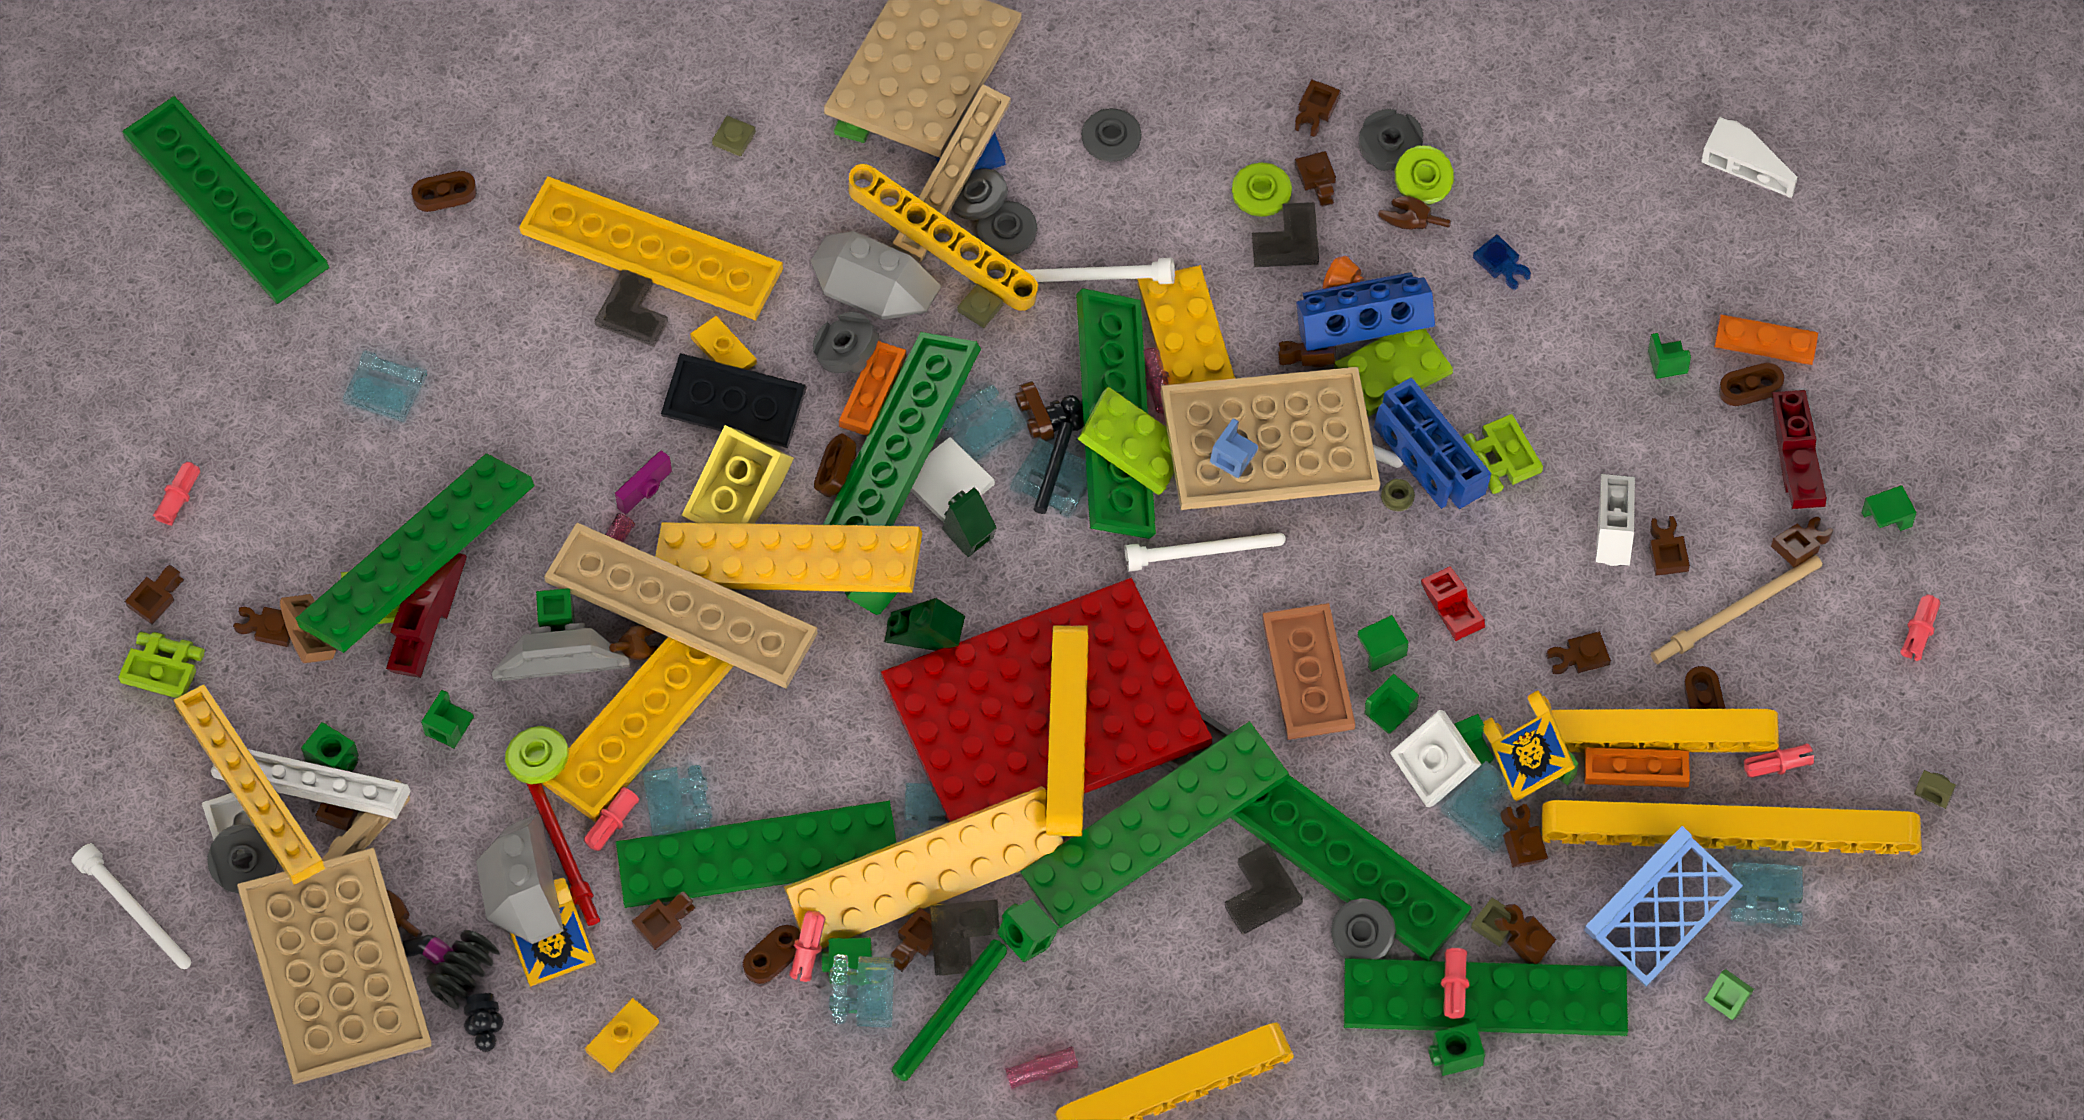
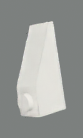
[1702,117,1798,198]
[1596,474,1635,566]

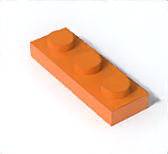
[1714,314,1819,365]
[839,341,907,436]
[1584,747,1690,788]

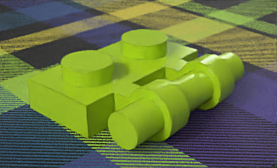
[1462,414,1543,494]
[118,631,205,698]

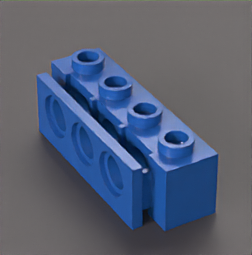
[1296,272,1435,351]
[1374,377,1491,509]

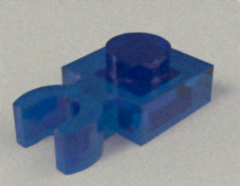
[1473,234,1531,290]

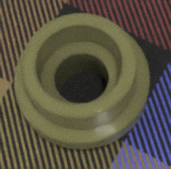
[1381,479,1415,511]

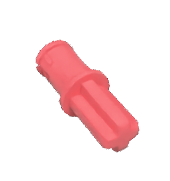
[153,462,200,526]
[1900,594,1941,661]
[1744,743,1814,778]
[584,787,639,851]
[789,911,825,982]
[1441,948,1469,1019]

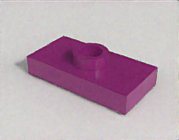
[615,450,672,515]

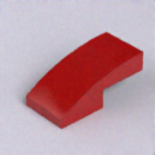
[1421,566,1485,641]

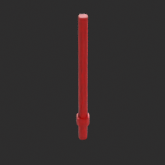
[526,783,600,926]

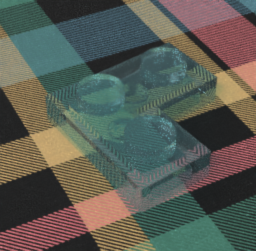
[1441,761,1510,854]

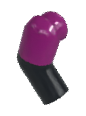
[402,935,453,964]

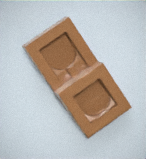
[279,594,336,664]

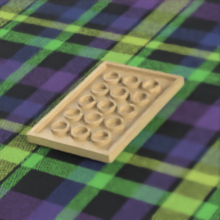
[824,0,1021,158]
[1161,367,1380,510]
[237,848,431,1085]

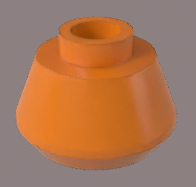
[1323,255,1364,289]

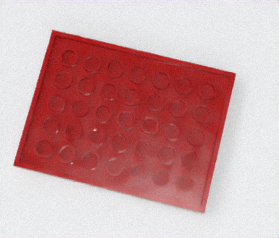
[881,577,1212,823]

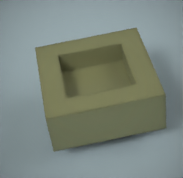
[712,116,756,157]
[957,284,1003,328]
[1914,770,1956,809]
[1471,897,1511,947]

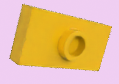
[690,316,757,370]
[585,998,659,1073]

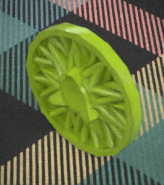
[1395,145,1454,205]
[1231,162,1292,217]
[505,726,569,784]

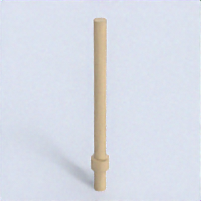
[1651,555,1822,664]

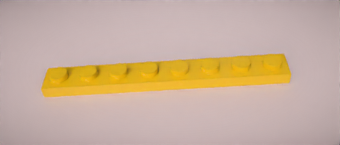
[174,684,325,885]

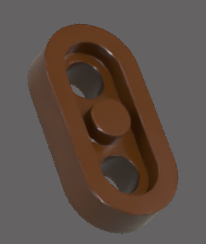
[411,171,477,212]
[1719,363,1785,406]
[1015,381,1054,443]
[814,434,856,497]
[1684,666,1726,709]
[743,925,800,984]

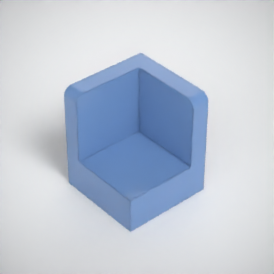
[1210,418,1258,479]

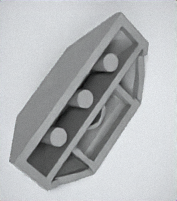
[811,231,941,320]
[492,623,631,682]
[476,813,564,944]

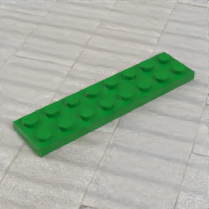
[122,96,329,304]
[1076,288,1156,539]
[823,332,981,526]
[295,453,535,653]
[1020,721,1290,929]
[1230,775,1472,961]
[616,800,897,908]
[1344,959,1628,1036]

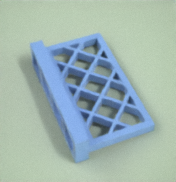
[1584,826,1743,987]

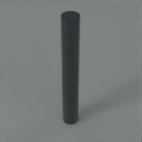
[1034,422,1074,514]

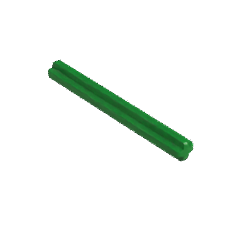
[892,939,1008,1081]

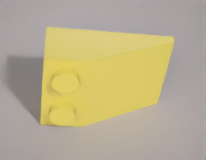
[681,425,794,524]

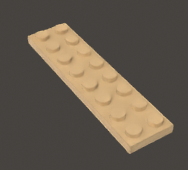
[544,523,818,689]

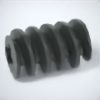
[426,930,500,1010]

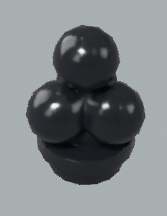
[1045,395,1084,432]
[463,993,504,1052]

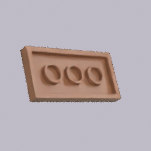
[1262,603,1355,740]

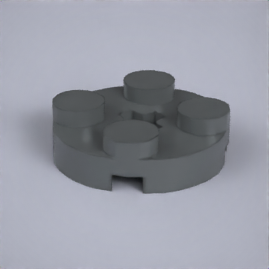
[1359,109,1424,171]
[812,312,879,373]
[207,824,278,894]

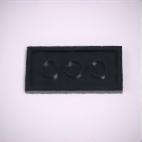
[661,353,807,448]

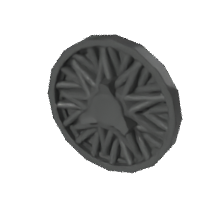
[1081,108,1142,162]
[952,168,1008,220]
[977,201,1038,256]
[1331,898,1396,959]

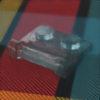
[342,350,427,423]
[1010,438,1087,519]

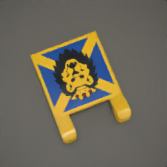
[1483,691,1575,802]
[510,878,596,987]

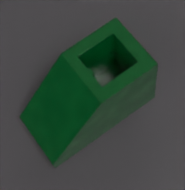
[942,487,997,557]
[884,598,965,651]

